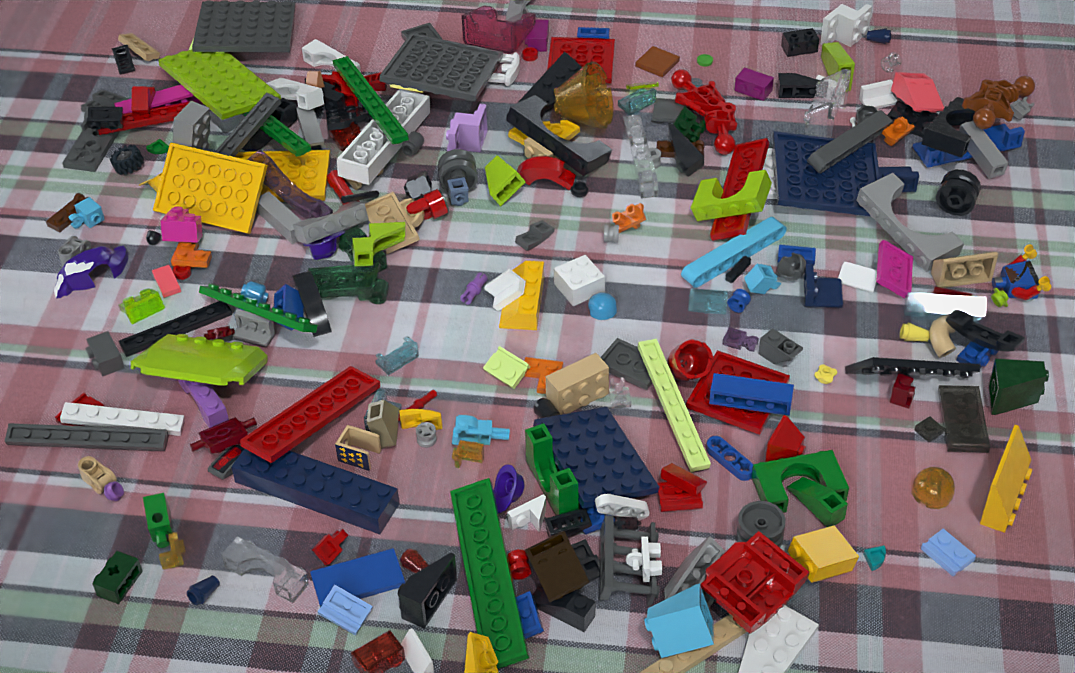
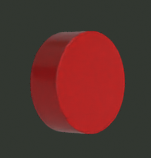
[522,47,538,61]
[172,265,192,280]

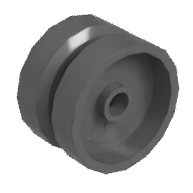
[438,149,478,192]
[736,501,786,547]

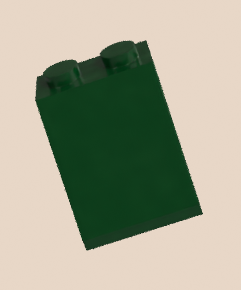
[988,358,1049,415]

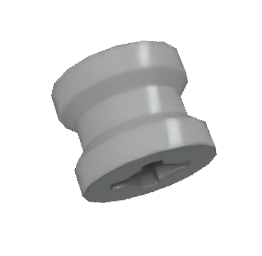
[643,148,661,169]
[604,224,619,243]
[416,422,437,448]

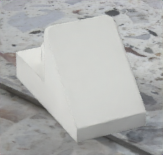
[507,494,546,532]

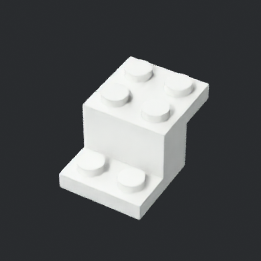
[820,4,872,47]

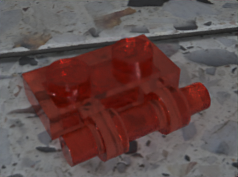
[328,122,361,151]

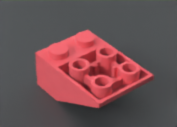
[891,72,944,113]

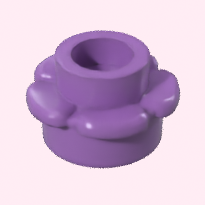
[104,482,124,501]

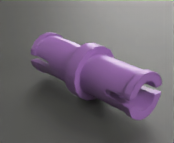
[460,273,487,304]

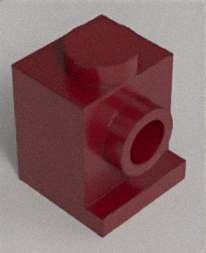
[890,374,916,409]

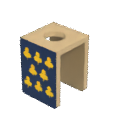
[335,425,382,471]

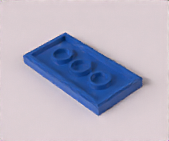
[310,548,405,608]

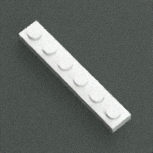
[60,402,185,436]

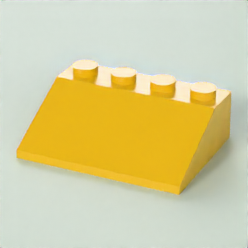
[980,425,1033,533]

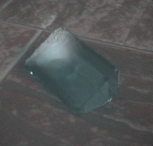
[688,288,728,314]

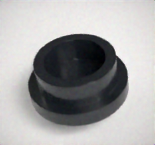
[571,181,588,197]

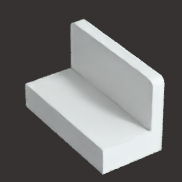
[859,80,897,109]
[484,269,526,311]

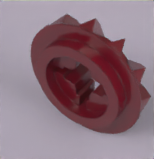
[204,326,235,340]

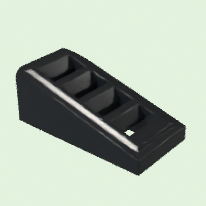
[112,45,135,75]
[545,508,592,537]

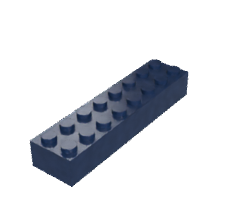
[231,449,400,535]

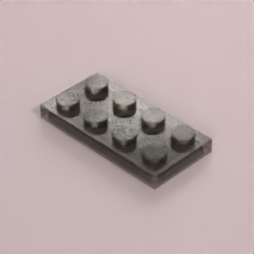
[938,385,990,453]

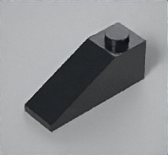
[777,73,830,98]
[668,123,704,177]
[533,586,596,632]

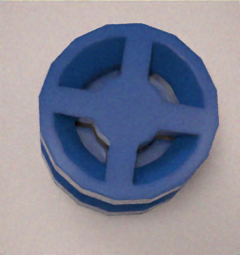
[727,289,751,313]

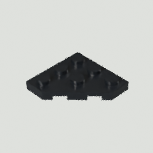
[326,105,371,130]

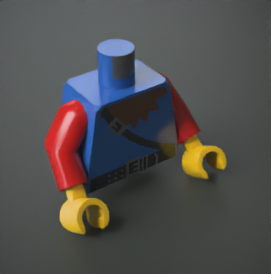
[992,244,1051,300]

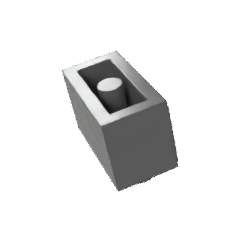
[85,331,124,377]

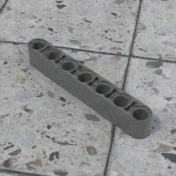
[807,110,894,174]

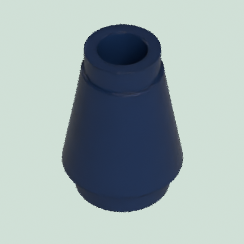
[867,28,891,44]
[186,575,220,605]

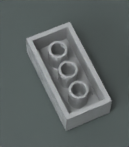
[173,101,211,151]

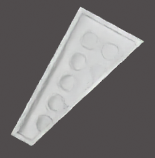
[738,605,819,673]

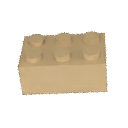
[545,353,609,415]

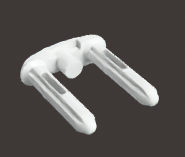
[488,52,520,86]

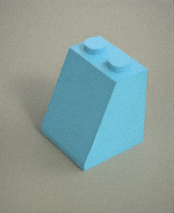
[644,583,714,658]

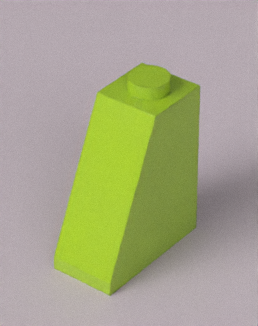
[485,155,525,206]

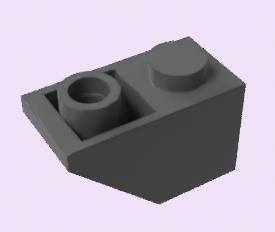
[758,328,803,364]

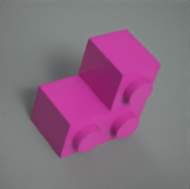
[161,207,203,243]

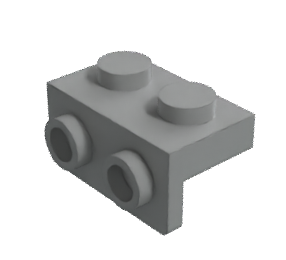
[233,309,275,347]

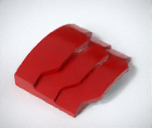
[700,531,809,634]

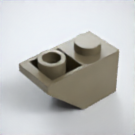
[367,400,399,449]

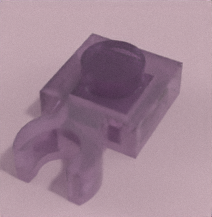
[722,327,759,352]

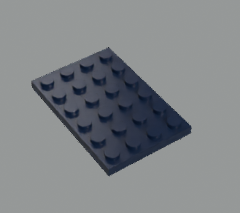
[533,407,660,508]

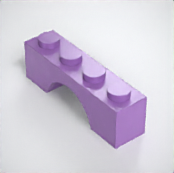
[178,379,229,428]

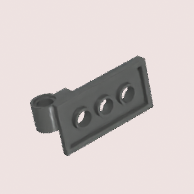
[62,108,120,172]

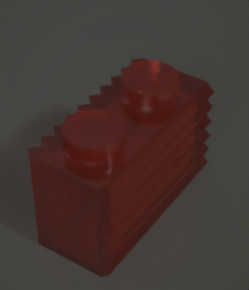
[351,630,405,673]

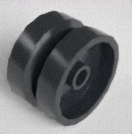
[936,169,981,216]

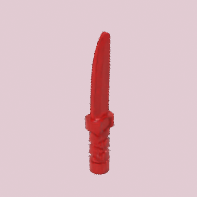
[398,390,437,421]

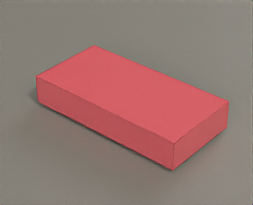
[152,265,181,298]

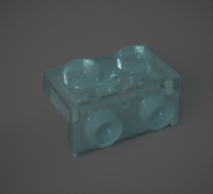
[618,88,656,116]

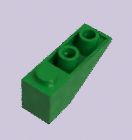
[787,477,848,527]

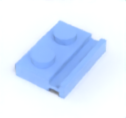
[921,528,976,577]
[317,585,373,636]

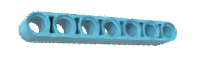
[681,217,787,288]

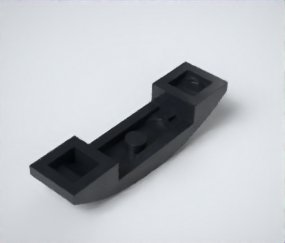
[292,271,332,337]
[946,308,1025,352]

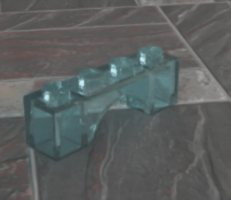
[904,292,986,320]

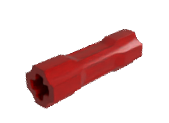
[326,170,360,205]

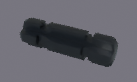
[725,256,751,283]
[614,517,641,530]

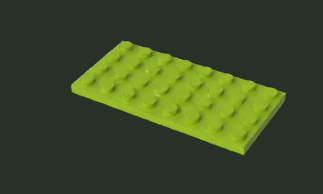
[158,49,281,120]

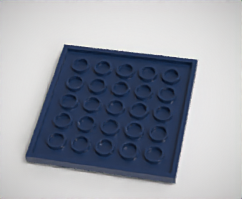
[773,131,880,216]

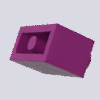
[525,19,549,52]
[734,67,774,101]

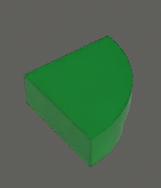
[146,139,169,154]

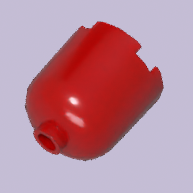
[668,339,713,381]

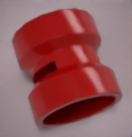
[507,549,531,580]

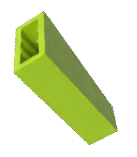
[821,42,855,91]

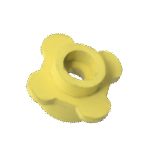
[814,364,837,384]

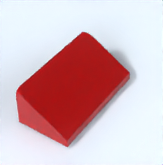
[661,463,707,497]

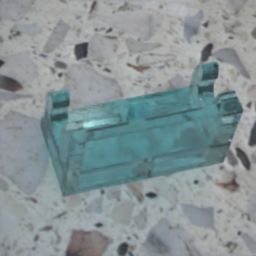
[375,336,419,376]

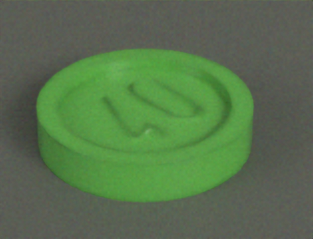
[697,54,713,67]

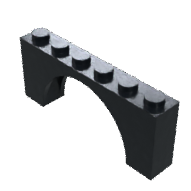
[506,95,613,176]
[921,97,975,158]

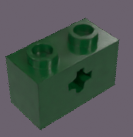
[92,551,143,604]

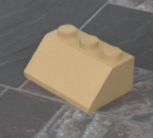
[931,252,998,288]

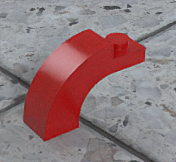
[322,71,359,107]
[517,156,576,190]

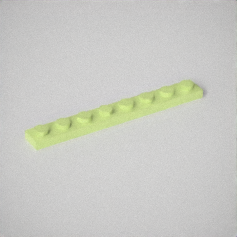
[637,339,711,472]

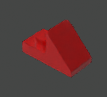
[131,86,156,113]

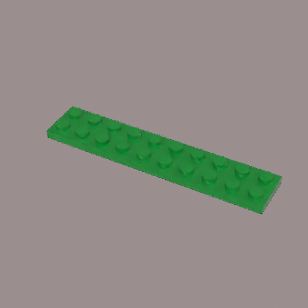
[450,478,530,669]

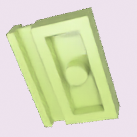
[483,346,531,389]

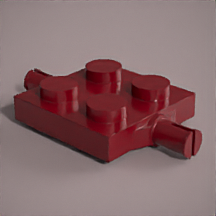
[190,417,257,454]

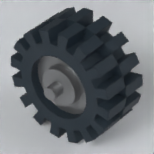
[110,144,144,175]

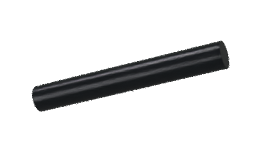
[341,190,379,203]

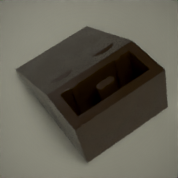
[525,531,590,602]

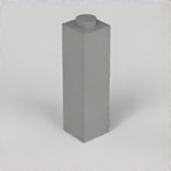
[296,107,325,150]
[959,121,1008,179]
[256,191,302,245]

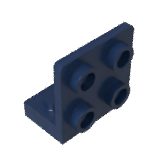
[879,166,919,192]
[804,264,843,308]

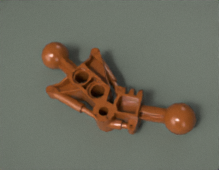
[962,76,1035,130]

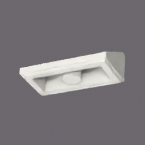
[838,262,877,293]
[400,628,434,673]

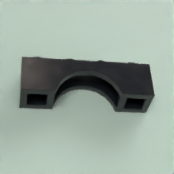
[242,98,298,152]

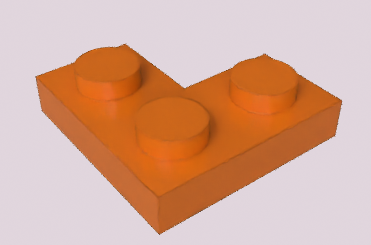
[171,242,212,268]
[524,357,563,394]

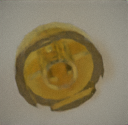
[912,467,955,509]

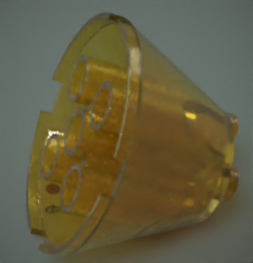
[554,62,613,129]

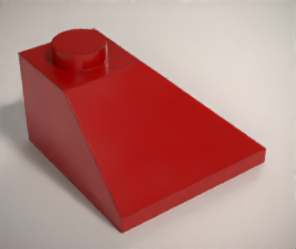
[765,415,806,462]

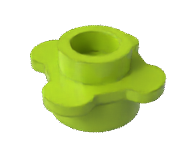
[991,288,1009,307]

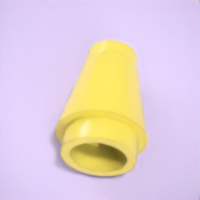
[900,322,930,342]

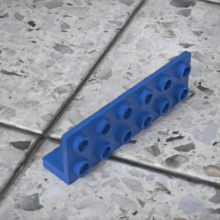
[912,124,1025,168]

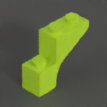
[352,222,406,266]

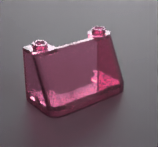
[461,5,536,54]

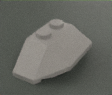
[664,536,725,608]

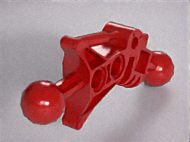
[671,69,738,155]

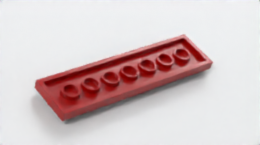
[710,138,769,241]
[240,366,380,463]

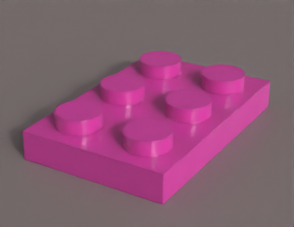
[876,240,913,299]

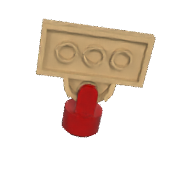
[365,189,449,254]

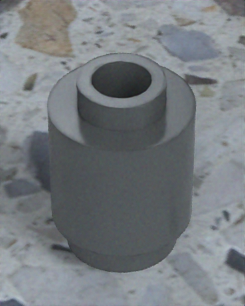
[401,131,424,156]

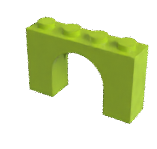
[691,170,772,221]

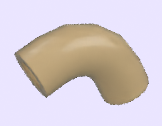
[929,315,956,358]

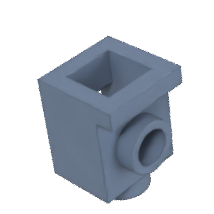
[447,177,469,206]

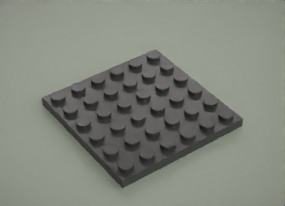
[192,0,296,52]
[380,33,503,102]

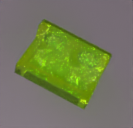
[118,288,165,324]

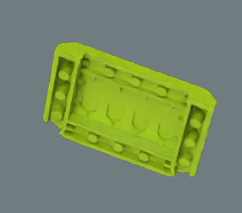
[131,334,268,385]

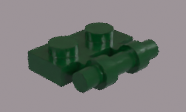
[673,106,706,142]

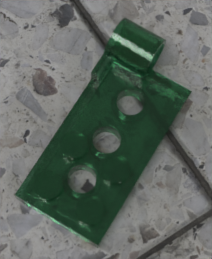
[308,263,389,305]

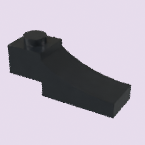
[304,78,346,111]

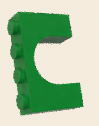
[525,423,578,515]
[752,450,849,513]

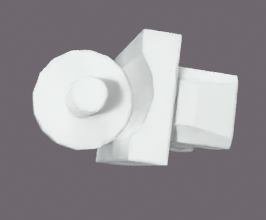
[626,537,662,582]

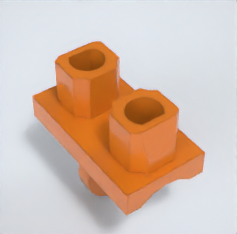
[882,117,915,146]
[612,203,646,233]

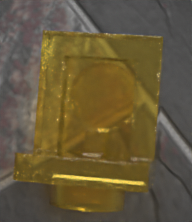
[452,440,484,468]
[159,532,186,569]

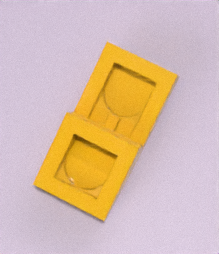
[399,409,442,430]

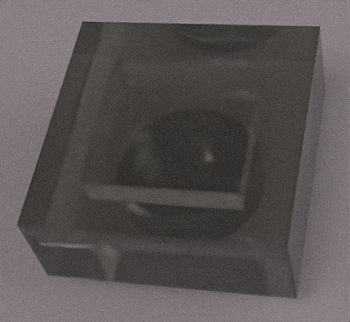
[914,416,945,443]

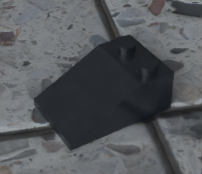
[397,553,457,629]

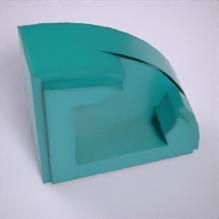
[863,545,886,571]

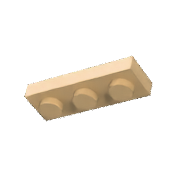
[118,33,160,61]

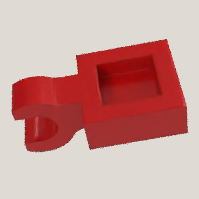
[312,529,348,565]

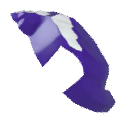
[54,245,129,299]

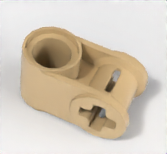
[78,456,117,494]

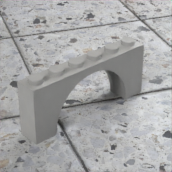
[856,173,964,272]

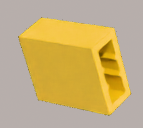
[787,525,859,583]

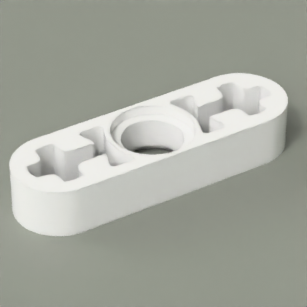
[595,494,650,520]

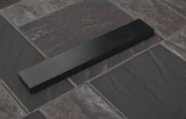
[118,301,232,357]

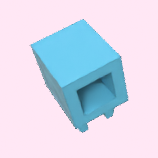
[68,197,105,229]
[744,263,781,294]

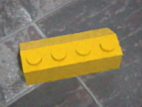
[499,261,544,330]

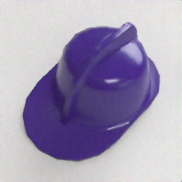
[303,231,345,260]
[493,464,525,513]

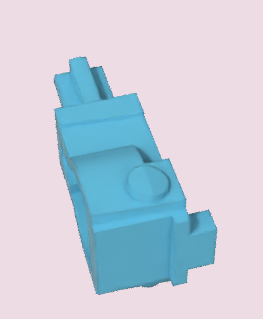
[451,415,510,446]

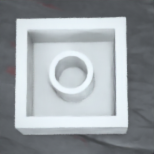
[554,255,605,306]

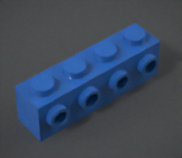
[709,373,794,416]

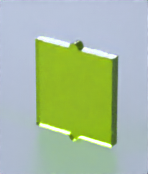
[626,81,659,90]

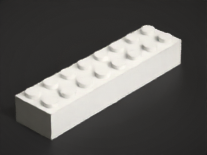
[337,89,430,185]

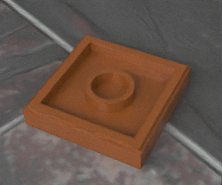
[635,46,680,77]

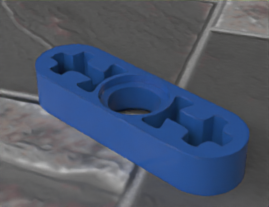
[706,436,753,481]

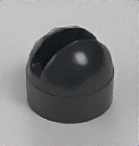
[146,230,162,245]

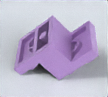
[446,104,488,152]

